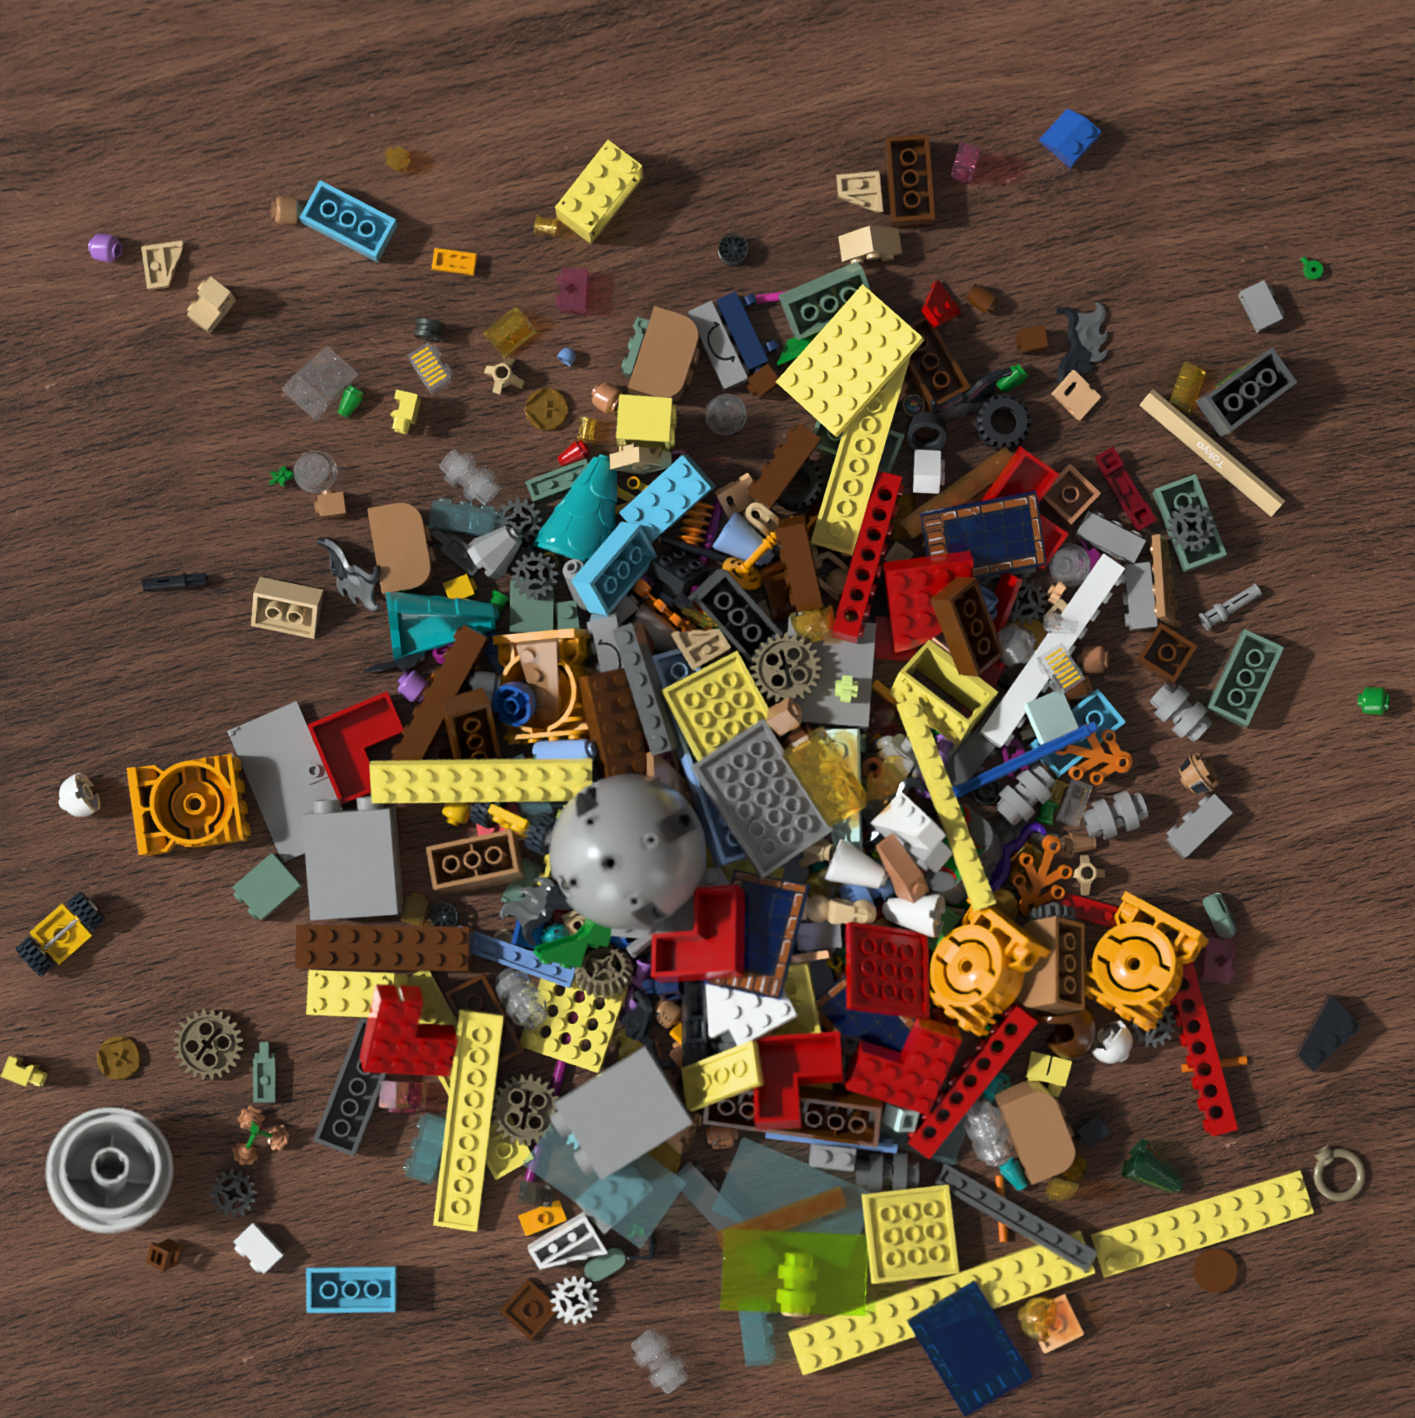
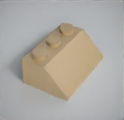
[251,577,323,639]

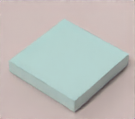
[1023,689,1079,745]

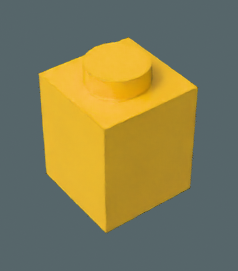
[442,574,478,599]

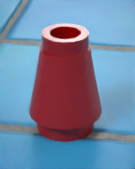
[557,439,590,467]

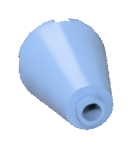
[712,511,774,566]
[533,739,597,761]

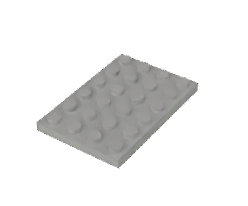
[690,719,834,878]

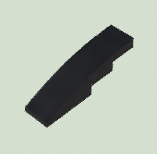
[682,980,708,1066]

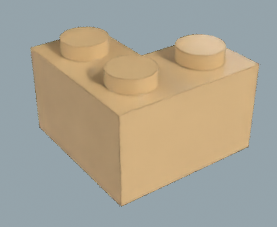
[838,226,902,265]
[187,276,236,334]

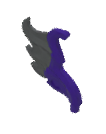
[989,817,1047,892]

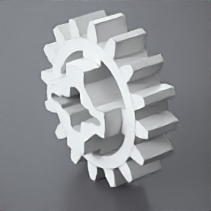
[550,1276,599,1325]

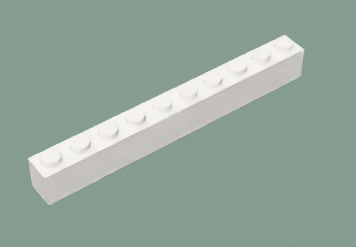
[978,554,1125,748]

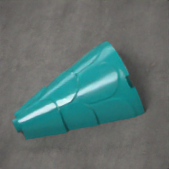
[532,454,617,563]
[386,592,499,660]

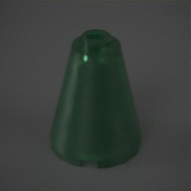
[1121,1139,1184,1194]

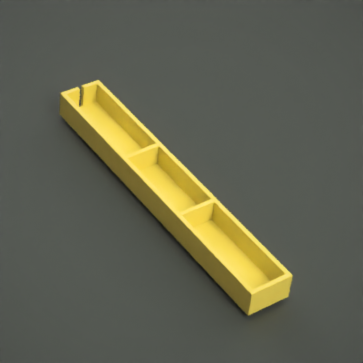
[788,1230,1095,1375]

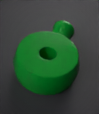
[1300,256,1323,280]

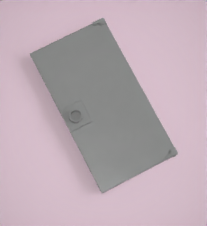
[227,701,343,863]

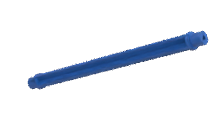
[952,722,1098,799]

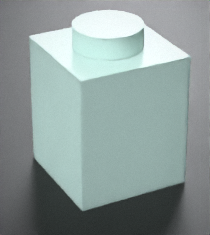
[882,1102,919,1132]

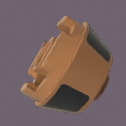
[1179,751,1220,795]

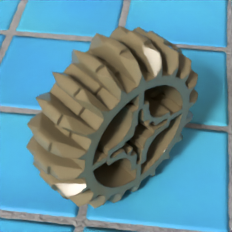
[574,945,634,1000]

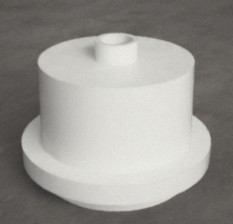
[46,1108,173,1233]

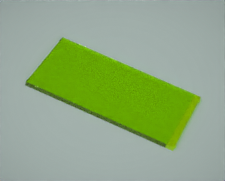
[720,1229,868,1316]

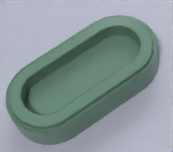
[584,1247,626,1281]

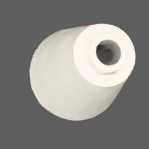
[825,839,888,889]
[882,894,945,937]

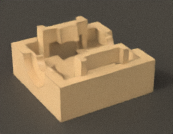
[610,443,671,475]

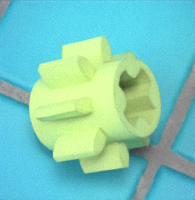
[835,675,858,702]

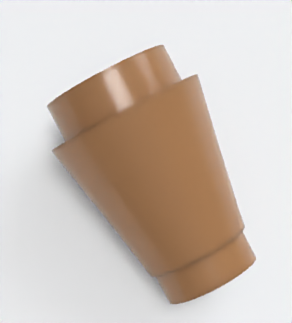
[1063,833,1096,855]

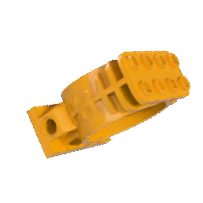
[493,628,590,745]
[127,753,251,857]
[1084,891,1209,1032]
[929,898,1051,1037]

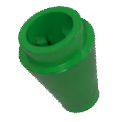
[996,364,1029,394]
[337,385,365,418]

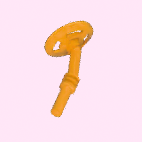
[723,516,792,590]

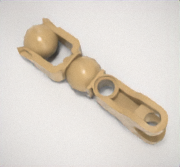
[743,503,858,601]
[745,882,877,927]

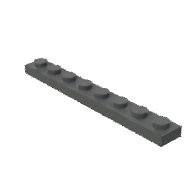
[934,1164,1098,1273]

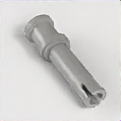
[1198,584,1262,631]

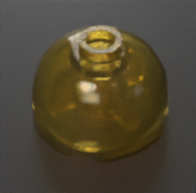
[790,605,834,642]
[1018,1297,1057,1343]

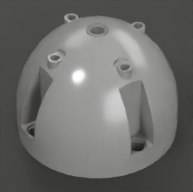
[549,774,706,929]

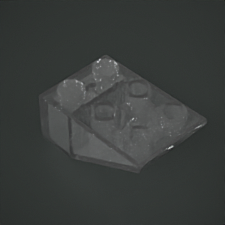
[281,346,359,422]

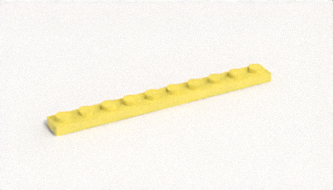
[896,697,996,911]

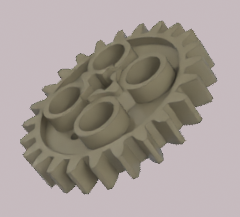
[750,633,822,704]
[173,1009,244,1080]
[492,1074,559,1146]

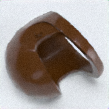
[1035,1005,1097,1059]

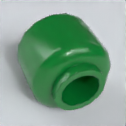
[1358,686,1390,715]

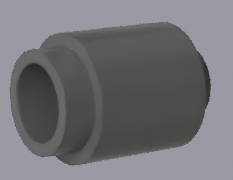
[468,670,501,695]

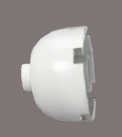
[59,772,100,817]
[1090,1020,1133,1064]

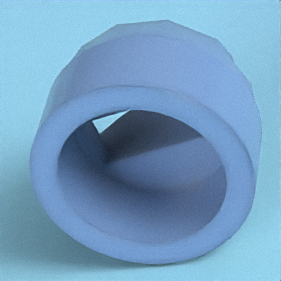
[557,348,576,366]

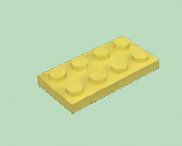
[681,1041,763,1111]

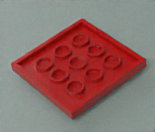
[846,922,930,1019]

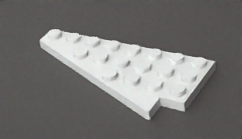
[705,865,798,1046]

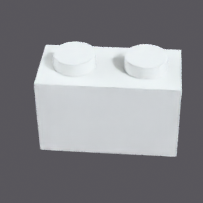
[913,450,945,494]
[234,1222,285,1274]

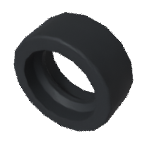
[907,412,947,451]

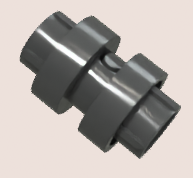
[856,1151,919,1192]

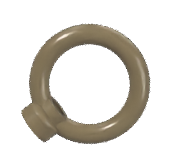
[1314,1145,1366,1202]

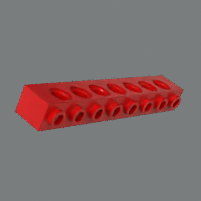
[831,470,905,644]
[1164,962,1238,1136]
[907,1002,1038,1159]

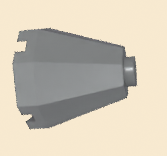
[467,526,522,580]

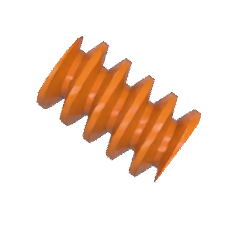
[677,501,714,546]

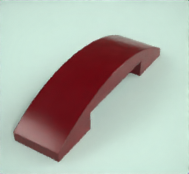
[1094,446,1157,531]

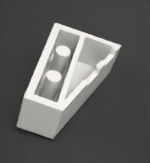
[871,792,946,851]
[528,1212,608,1269]

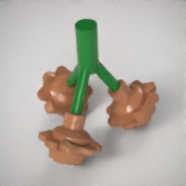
[232,1106,290,1165]

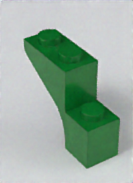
[533,919,612,969]

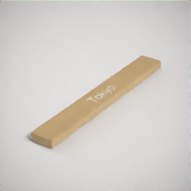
[1140,389,1285,517]

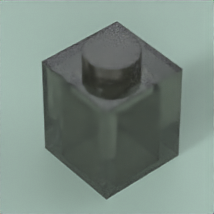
[518,1182,554,1208]

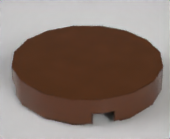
[1193,1248,1238,1293]

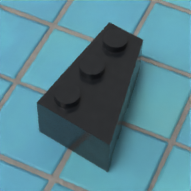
[1294,994,1361,1072]

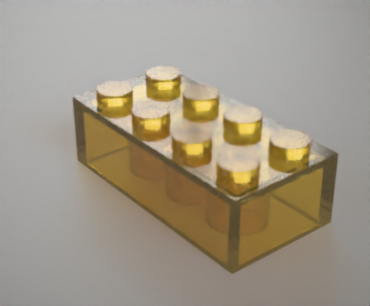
[782,726,869,828]

